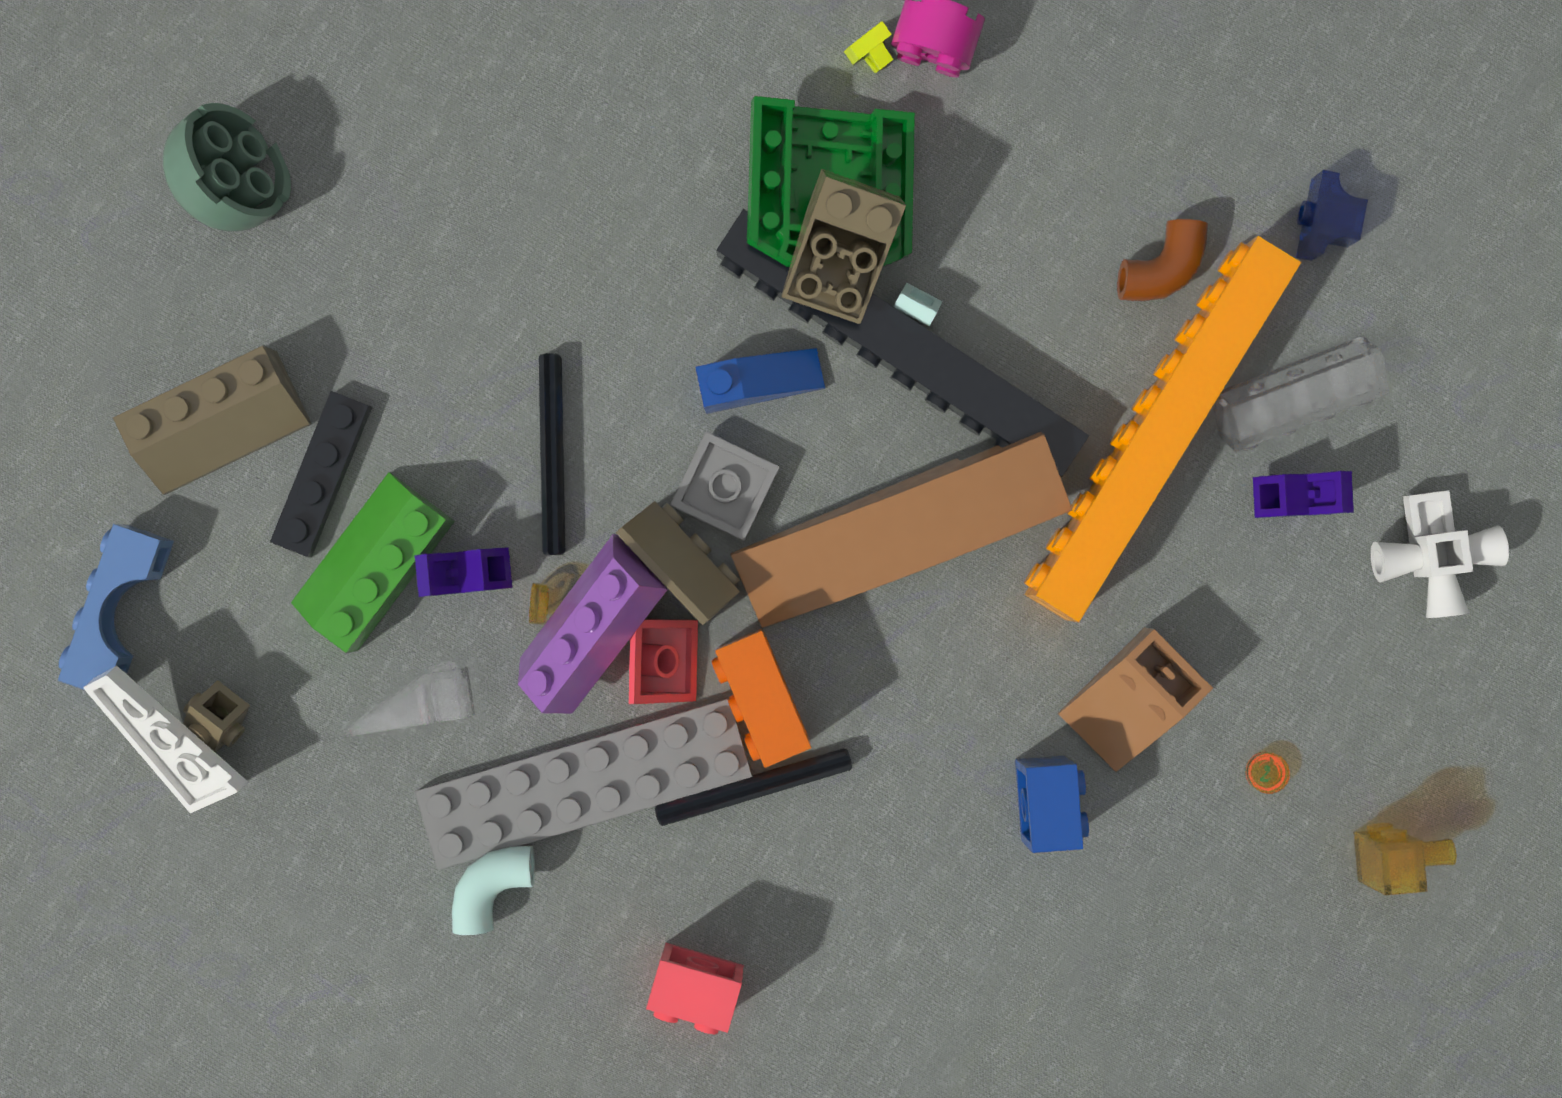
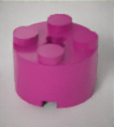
[891,0,985,78]

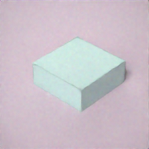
[894,283,943,326]

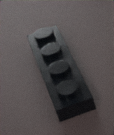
[270,391,372,557]

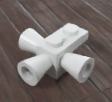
[1370,490,1509,618]

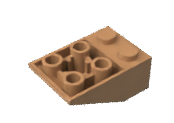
[1057,627,1213,772]

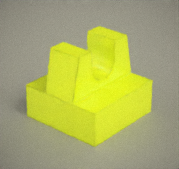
[843,21,894,73]

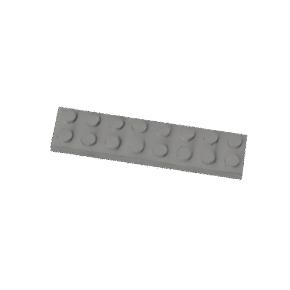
[415,698,752,870]

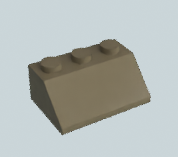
[616,501,740,626]

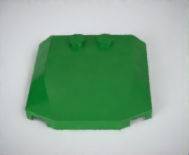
[747,96,915,267]

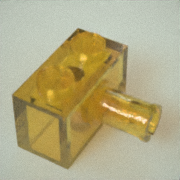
[1353,823,1457,895]

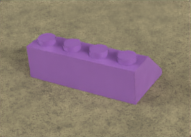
[518,534,668,714]

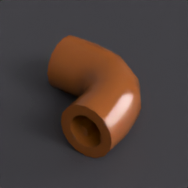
[1117,219,1208,301]

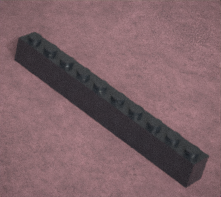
[716,209,1090,478]

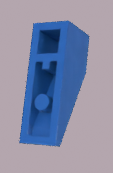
[695,348,825,414]

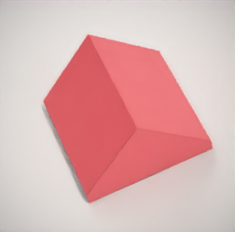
[629,619,698,704]

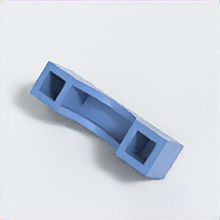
[58,524,174,690]

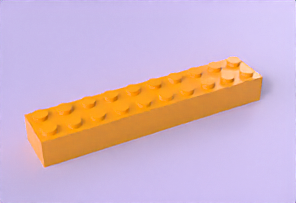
[1024,236,1302,622]

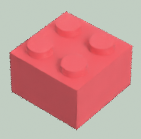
[646,943,744,1035]

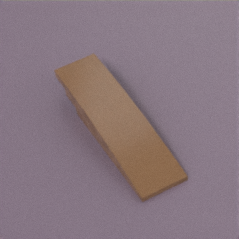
[730,432,1072,628]

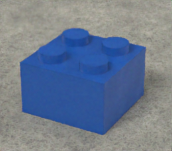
[1015,756,1089,853]

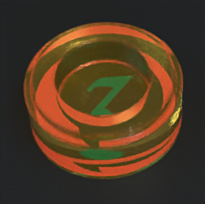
[529,583,549,625]
[1245,752,1290,794]

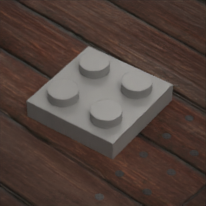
[670,432,780,541]

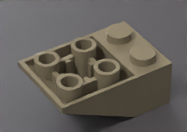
[781,169,906,324]

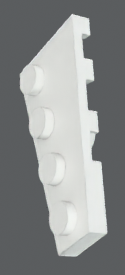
[83,666,248,813]

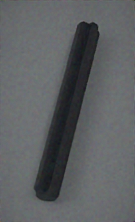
[539,353,566,556]
[655,748,852,826]

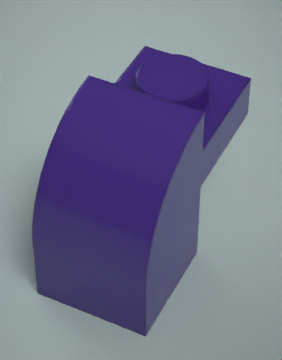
[1253,471,1354,518]
[414,547,513,597]

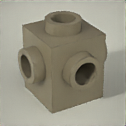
[183,680,250,753]

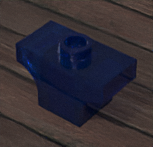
[1296,170,1368,261]

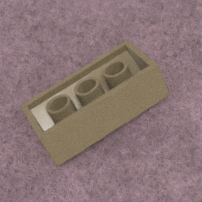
[113,345,311,495]

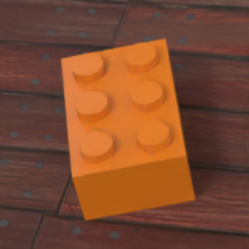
[711,628,811,768]

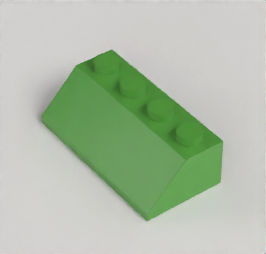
[291,472,455,653]

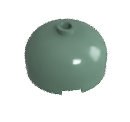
[163,103,291,232]

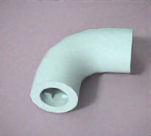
[452,846,535,935]

